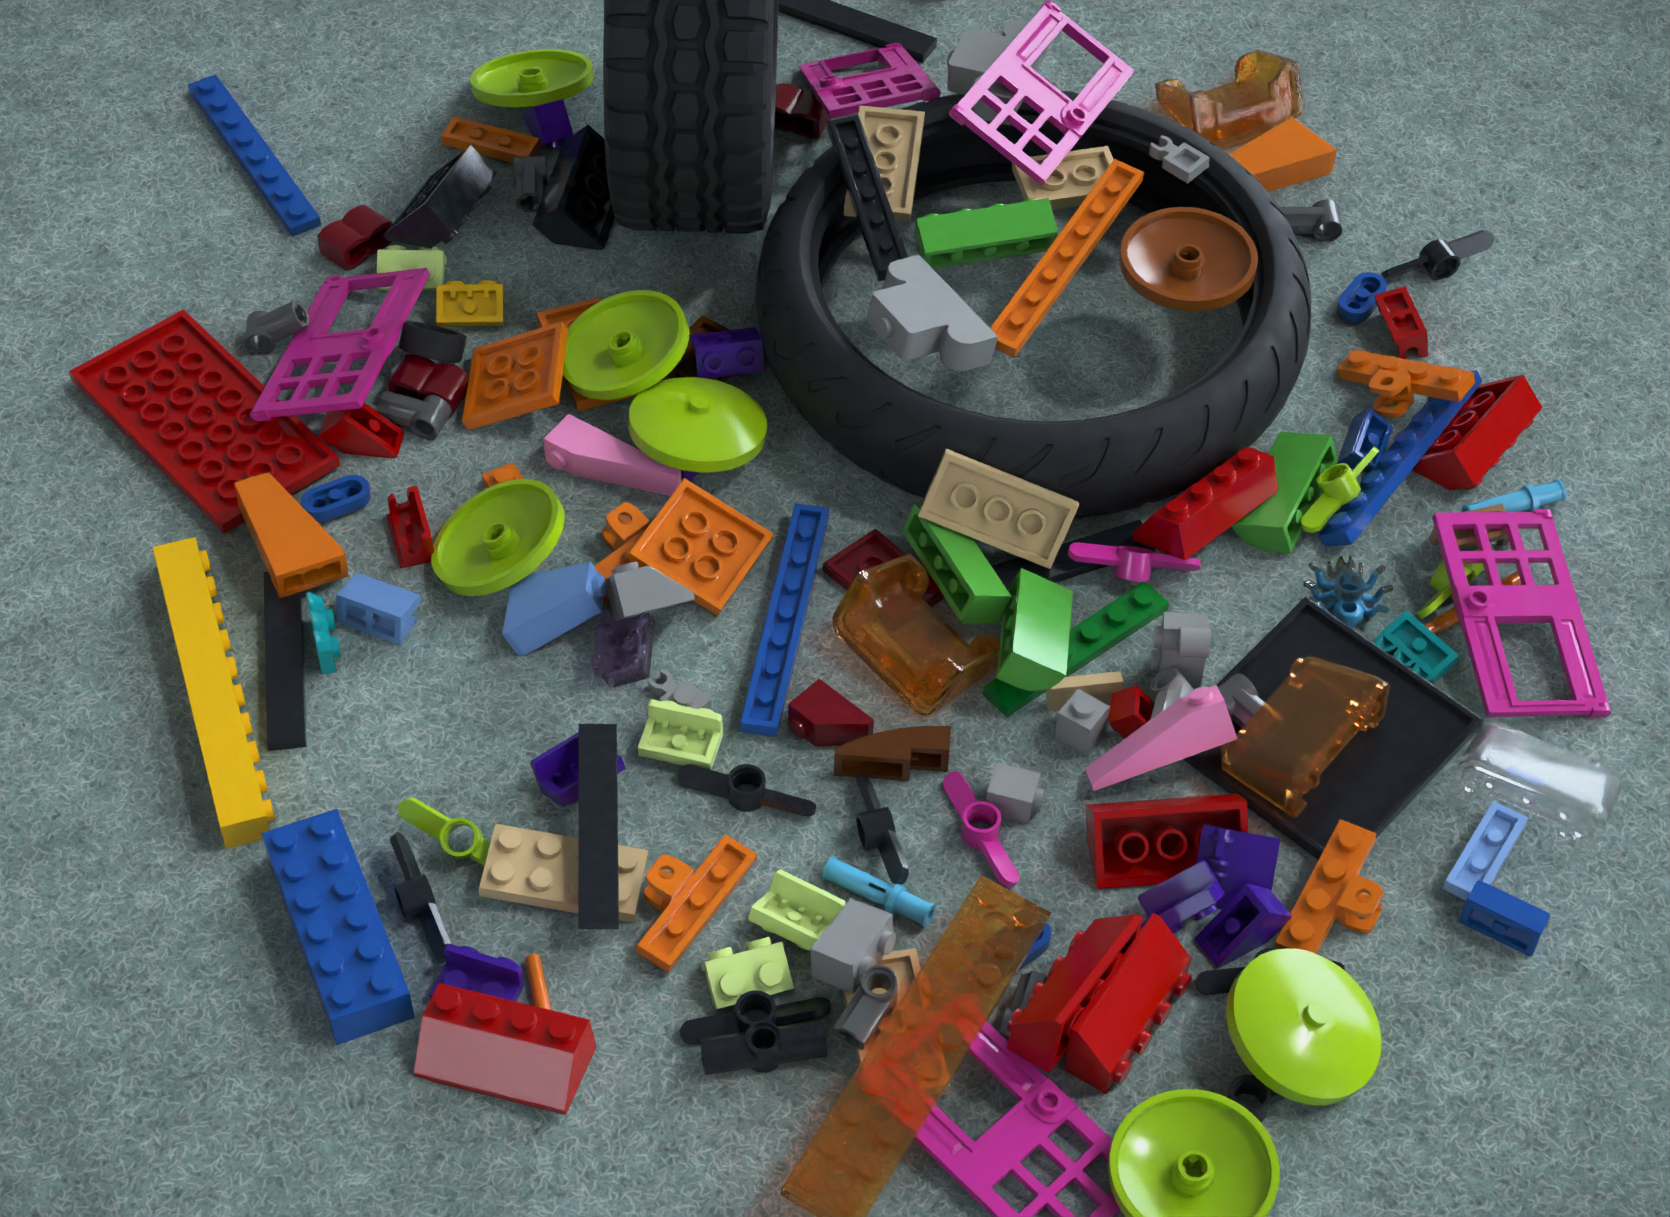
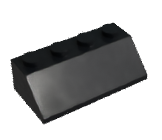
[532,125,615,250]
[383,145,497,249]

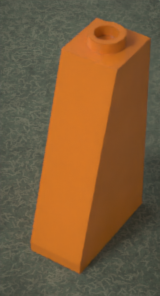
[1229,117,1337,192]
[234,472,349,598]

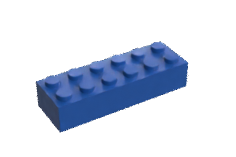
[261,809,415,1045]

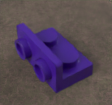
[690,327,764,378]
[429,944,524,1002]

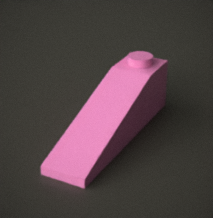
[544,414,681,496]
[1085,685,1237,791]

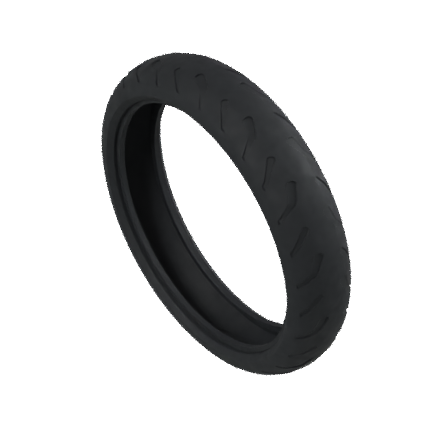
[755,90,1311,518]

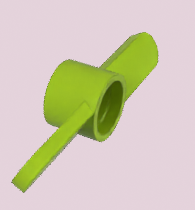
[1301,446,1380,533]
[1416,543,1494,619]
[398,797,490,866]

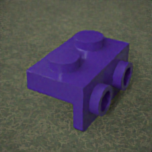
[530,732,626,807]
[1138,860,1225,934]

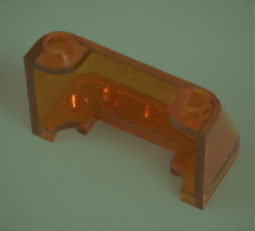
[1155,49,1304,149]
[832,554,1000,716]
[1220,655,1390,819]

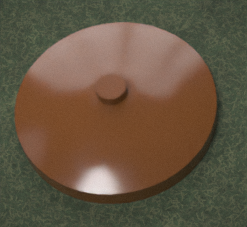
[1119,207,1258,311]

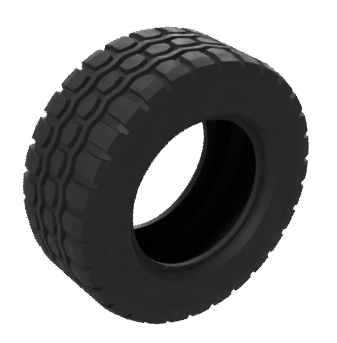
[603,0,779,234]

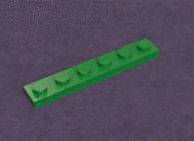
[983,582,1169,717]

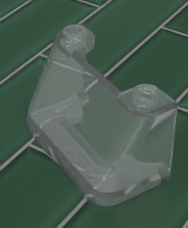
[1446,722,1624,861]

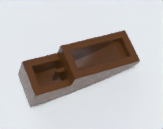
[834,726,951,781]

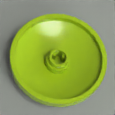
[470,49,594,107]
[563,290,690,400]
[628,377,767,473]
[431,479,565,596]
[1226,948,1381,1105]
[1108,1089,1280,1217]

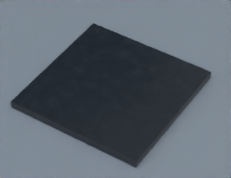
[1183,596,1484,860]

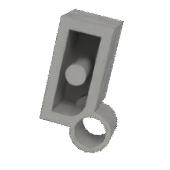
[1149,612,1211,688]
[810,898,896,994]

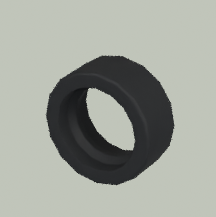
[398,321,467,363]

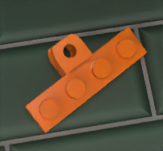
[1337,350,1475,418]
[594,502,650,605]
[1275,819,1383,954]
[636,834,757,973]

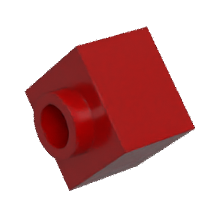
[1108,685,1155,739]

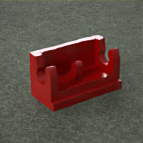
[1374,286,1428,359]
[386,486,434,569]

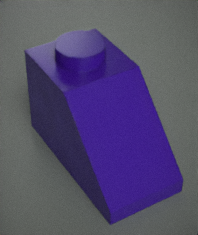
[522,99,573,150]
[1194,884,1292,968]

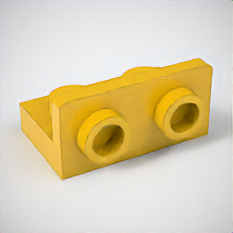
[436,280,505,327]

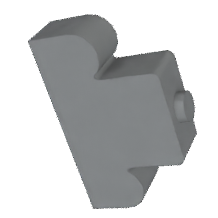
[947,20,1047,125]
[866,255,998,371]

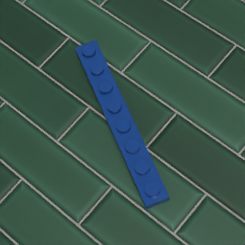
[187,75,321,237]
[1318,370,1482,547]
[740,503,830,737]

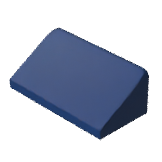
[1337,407,1393,473]
[1459,880,1550,956]

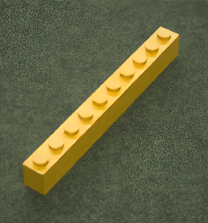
[153,537,276,849]

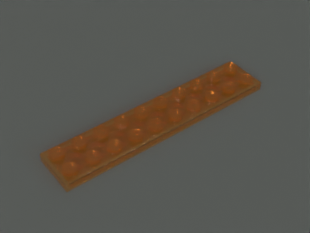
[780,875,1051,1217]

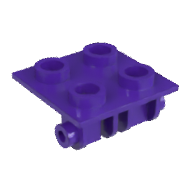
[1196,825,1281,908]

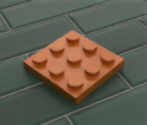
[462,321,568,430]
[627,478,774,616]

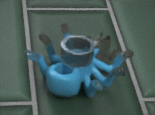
[1303,555,1393,629]

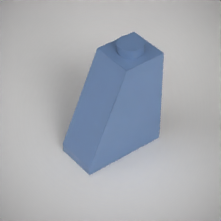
[502,562,607,656]

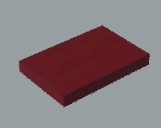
[823,528,945,633]

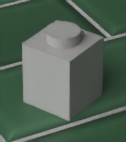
[1055,689,1110,756]
[986,762,1045,824]

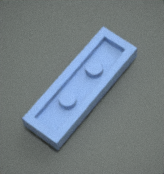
[1443,801,1528,901]

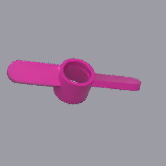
[1068,542,1201,582]
[943,771,1020,888]

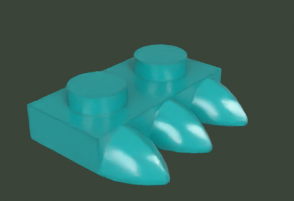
[306,592,341,675]
[1374,610,1459,685]

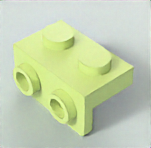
[377,245,447,291]
[638,699,723,770]
[748,870,846,950]
[700,937,794,1010]

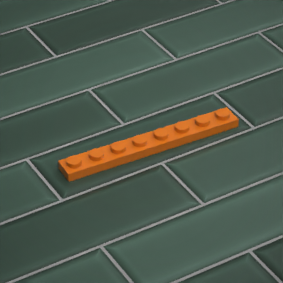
[990,159,1144,358]

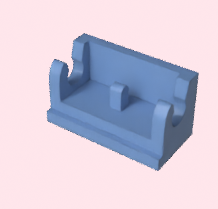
[336,573,421,645]

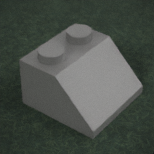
[605,562,695,622]

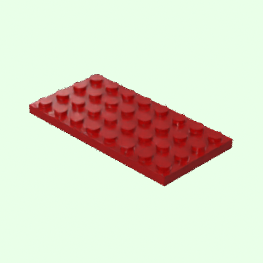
[69,309,340,534]

